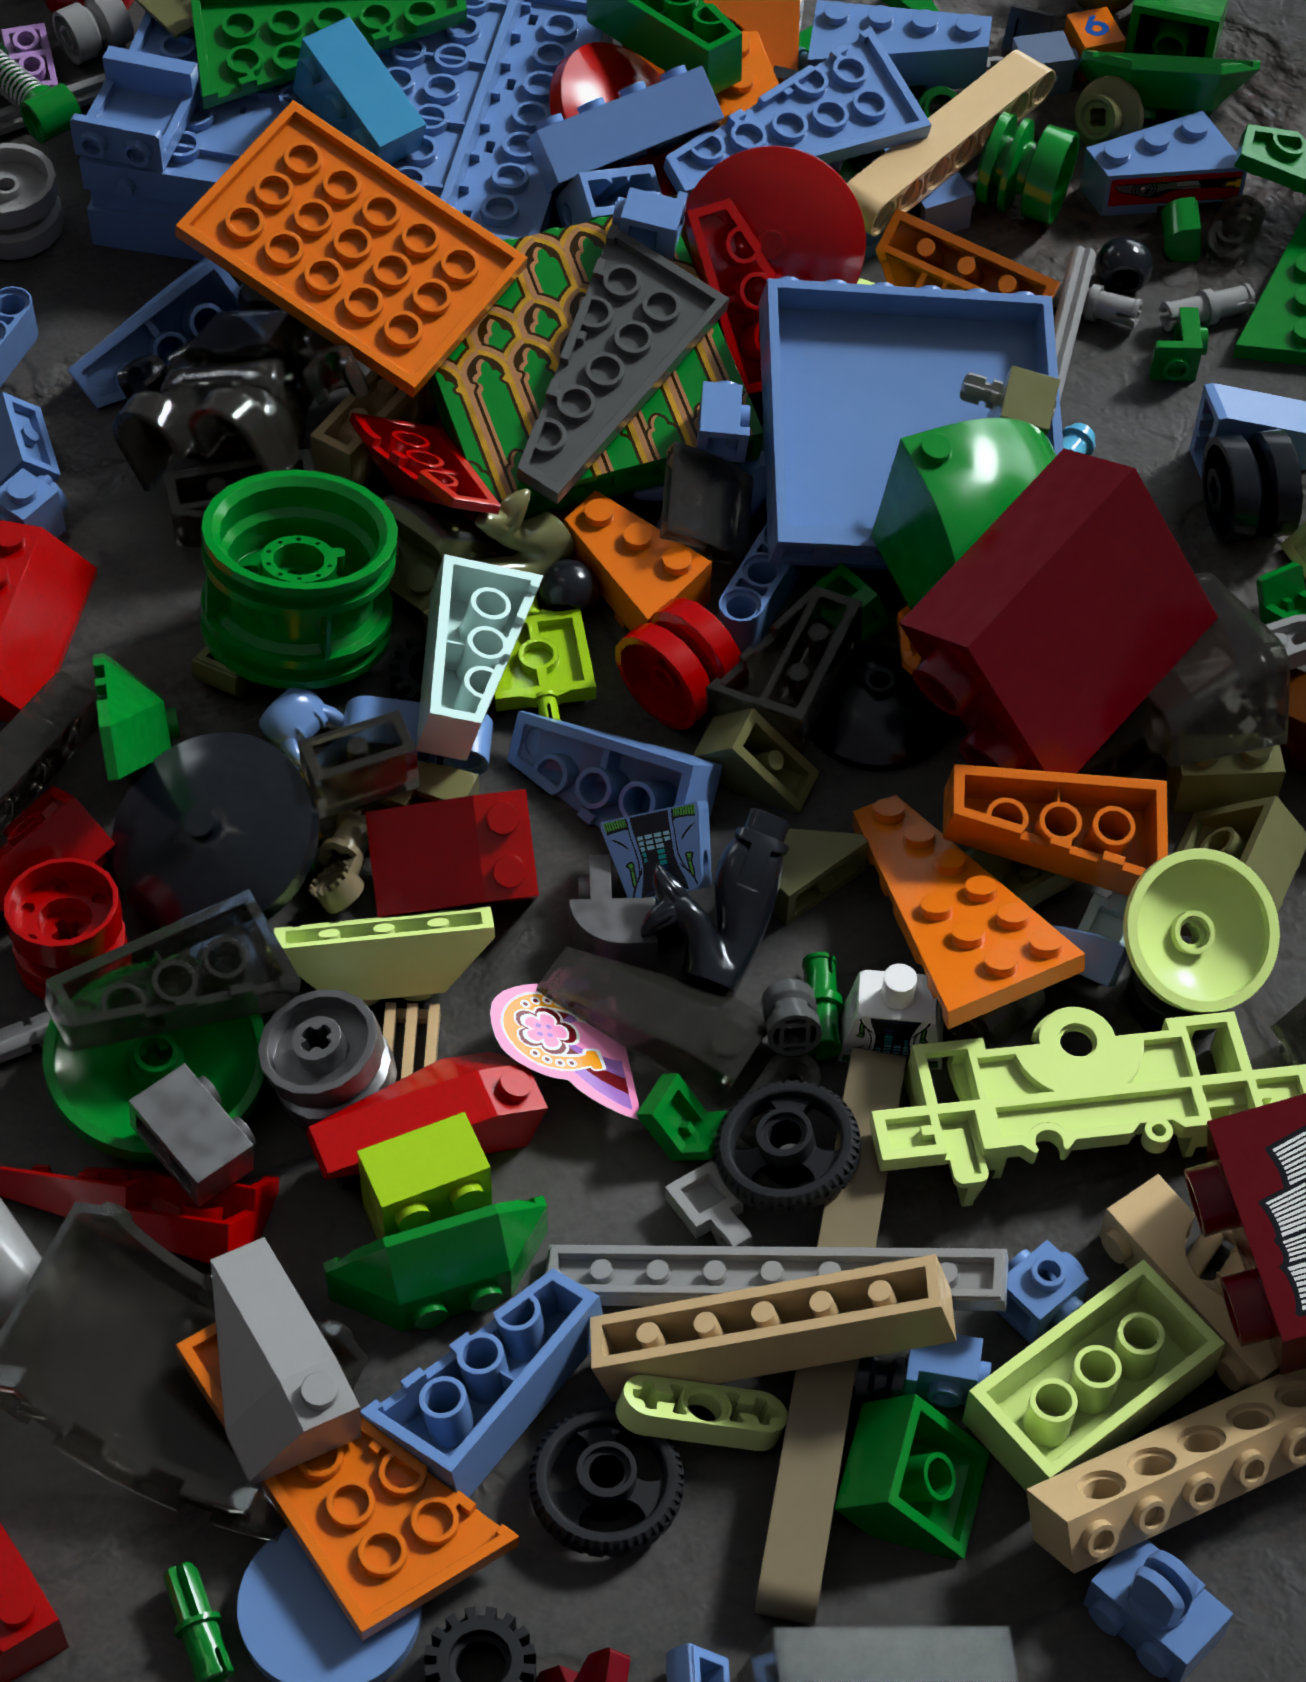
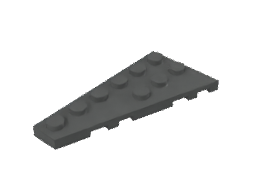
[517,224,729,504]

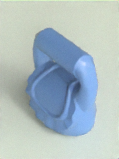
[259,688,344,772]

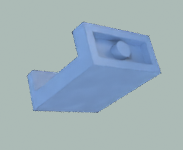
[70,46,201,172]

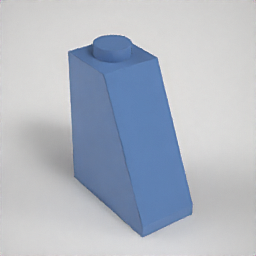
[1189,383,1306,480]

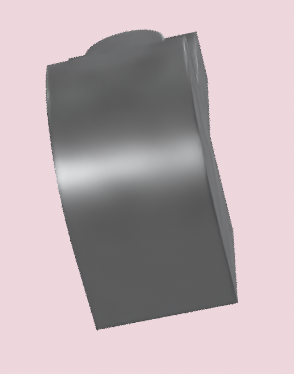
[569,854,658,973]

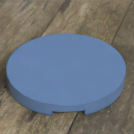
[237,1527,423,1682]

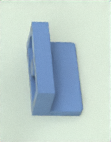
[0,392,61,486]

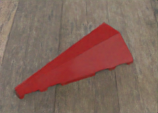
[0,1164,279,1264]

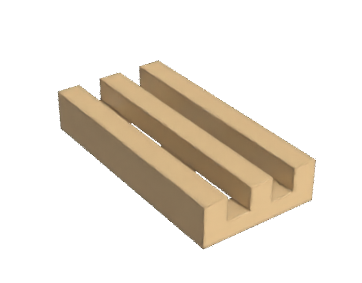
[383,1002,441,1079]

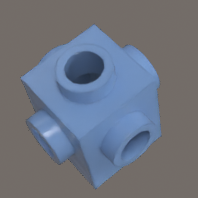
[997,1240,1089,1344]

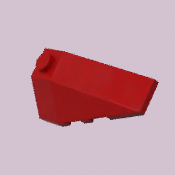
[306,1052,548,1180]

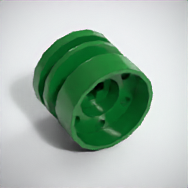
[975,112,1079,225]

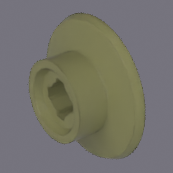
[1074,75,1144,147]

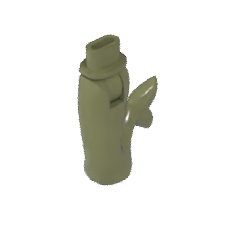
[421,489,575,632]

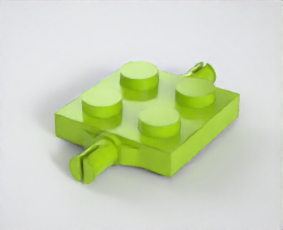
[493,593,596,721]

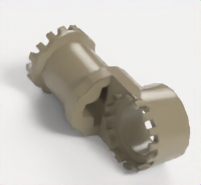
[309,808,369,914]

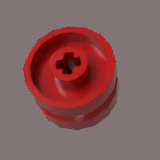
[615,597,745,730]

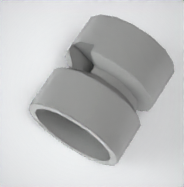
[52,0,134,65]

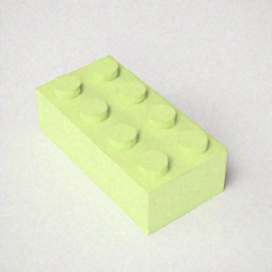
[962,1259,1225,1491]

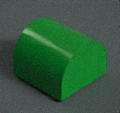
[1161,197,1201,262]

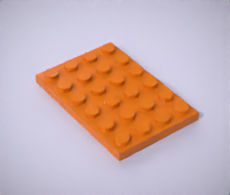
[175,100,528,398]

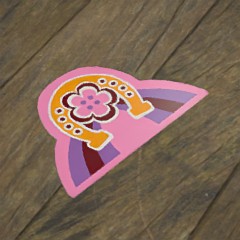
[490,964,640,1120]

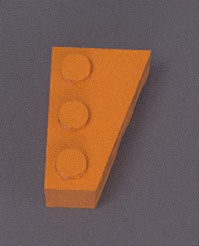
[564,490,712,631]

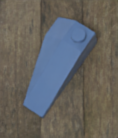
[67,257,272,408]
[507,711,723,829]

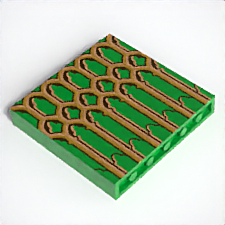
[427,216,764,520]

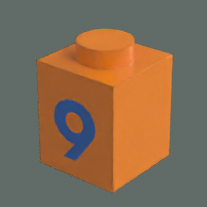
[1064,7,1126,82]

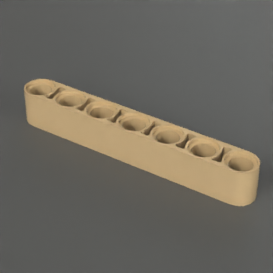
[847,50,1056,236]

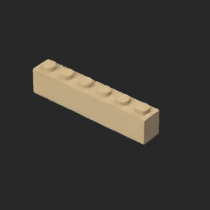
[590,1254,957,1402]

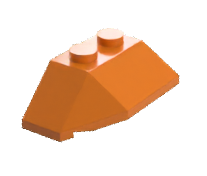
[875,208,1060,300]

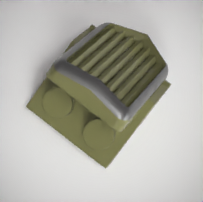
[383,495,498,615]

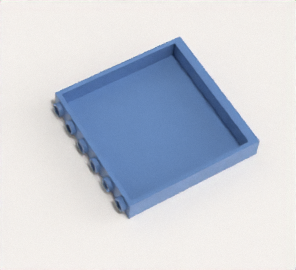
[759,276,1064,570]

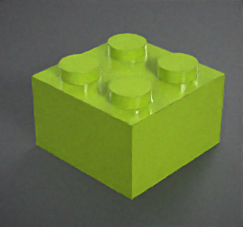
[357,1112,492,1240]

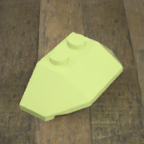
[274,907,495,1006]

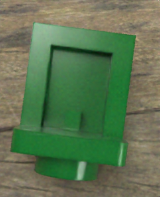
[1149,307,1208,381]
[1256,562,1306,624]
[636,1073,728,1161]

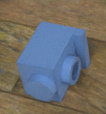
[612,187,688,260]
[696,381,750,463]
[902,1334,991,1408]

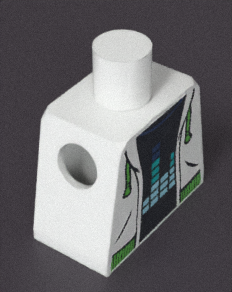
[838,964,944,1070]

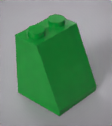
[1124,0,1229,58]

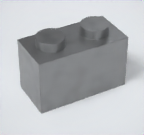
[129,1063,256,1208]

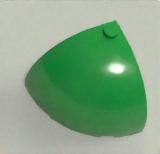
[871,418,1057,610]

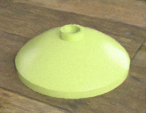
[1123,848,1280,1013]

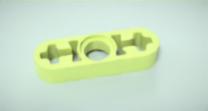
[615,1375,788,1451]

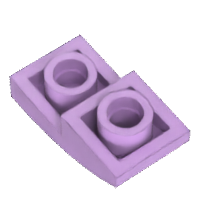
[1,23,58,87]

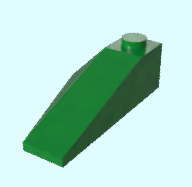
[93,653,180,781]

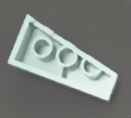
[416,554,543,761]

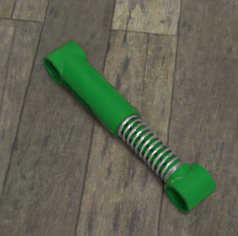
[0,43,82,143]

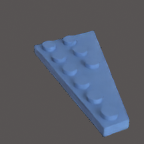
[663,26,932,199]

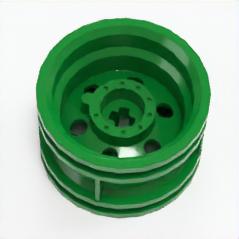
[200,470,398,690]

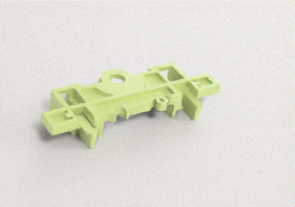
[869,1007,1306,1207]

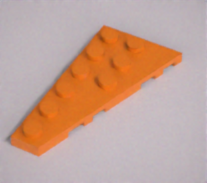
[853,795,1085,1029]
[176,1322,520,1642]

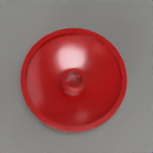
[549,42,686,198]
[681,146,866,284]

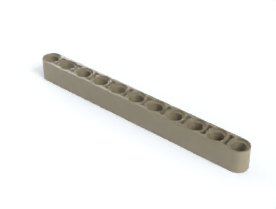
[754,1047,907,1625]

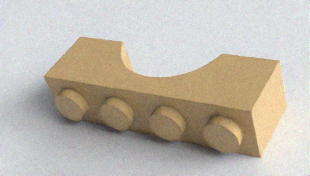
[1099,1174,1280,1392]

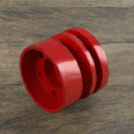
[4,857,129,1003]

